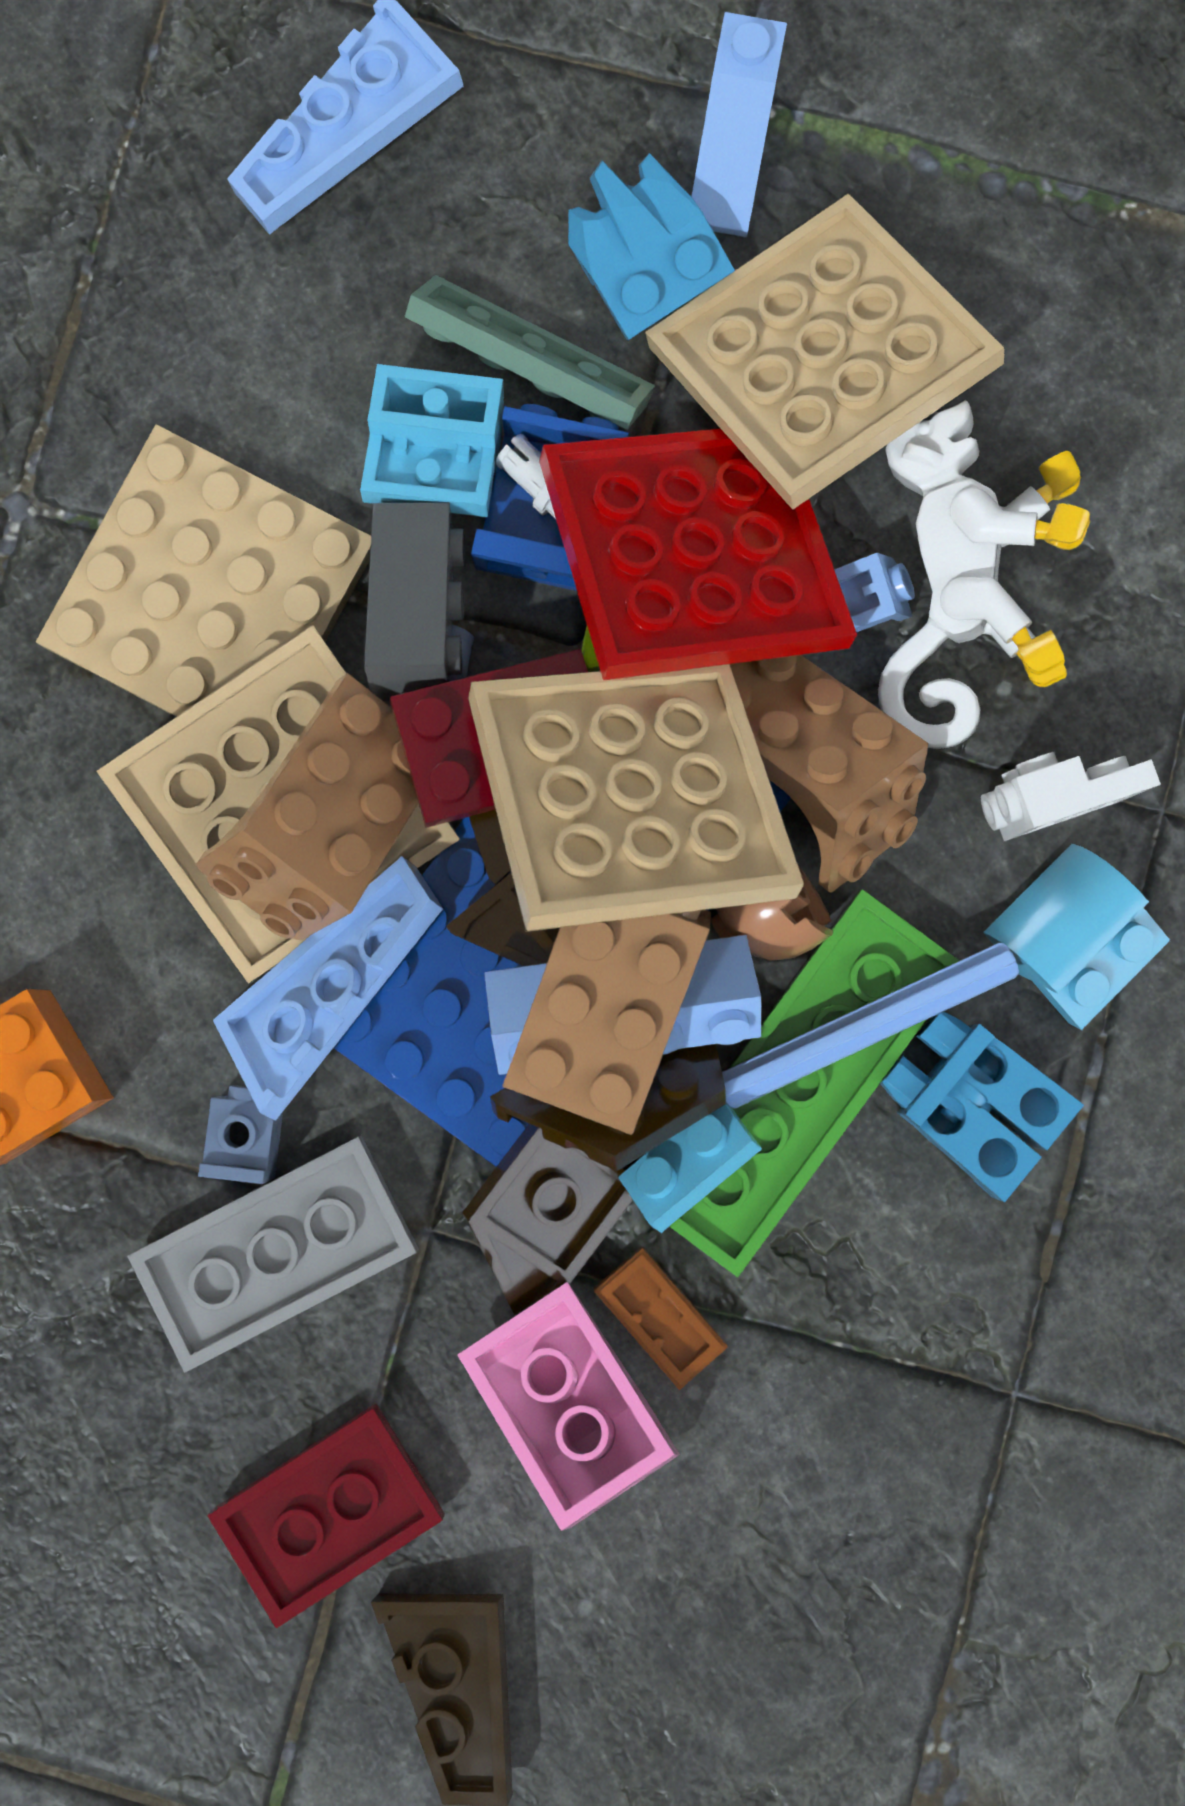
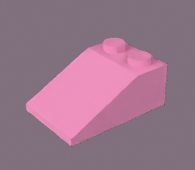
[458,1282,680,1531]

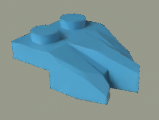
[568,153,735,340]

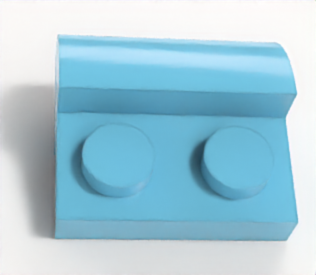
[360,364,504,517]
[983,844,1170,1030]

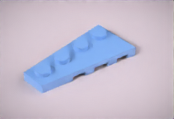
[227,0,464,235]
[213,856,443,1121]

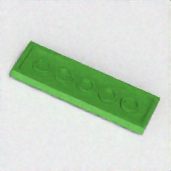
[669,889,959,1278]

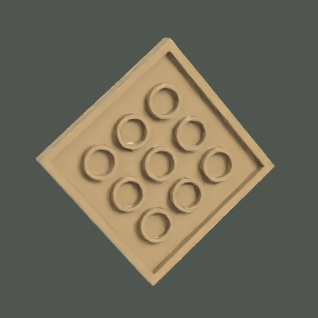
[645,194,1004,509]
[36,424,371,717]
[96,625,460,983]
[468,664,804,931]

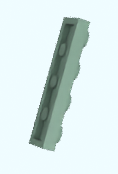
[405,275,655,430]

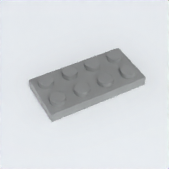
[127,1135,419,1373]

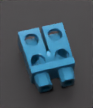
[880,1011,1084,1202]

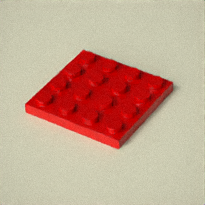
[539,429,857,680]

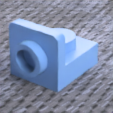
[834,553,915,632]

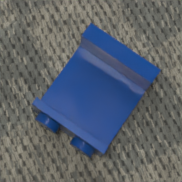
[471,404,629,591]

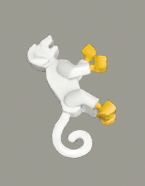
[878,400,1090,749]

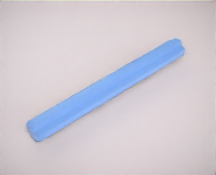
[722,943,1019,1108]

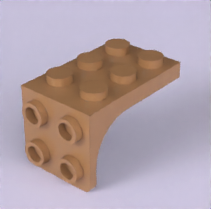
[731,655,929,892]
[196,673,418,940]
[503,910,711,1135]

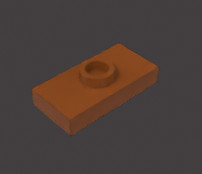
[594,1246,728,1390]

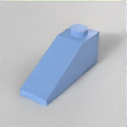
[692,12,787,237]

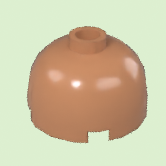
[711,864,833,961]

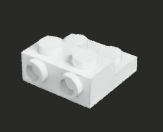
[981,752,1161,841]

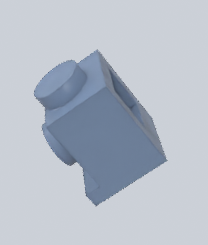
[198,1085,283,1184]

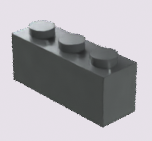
[364,502,465,701]

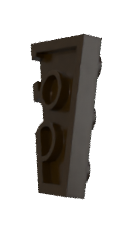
[371,1594,513,1806]

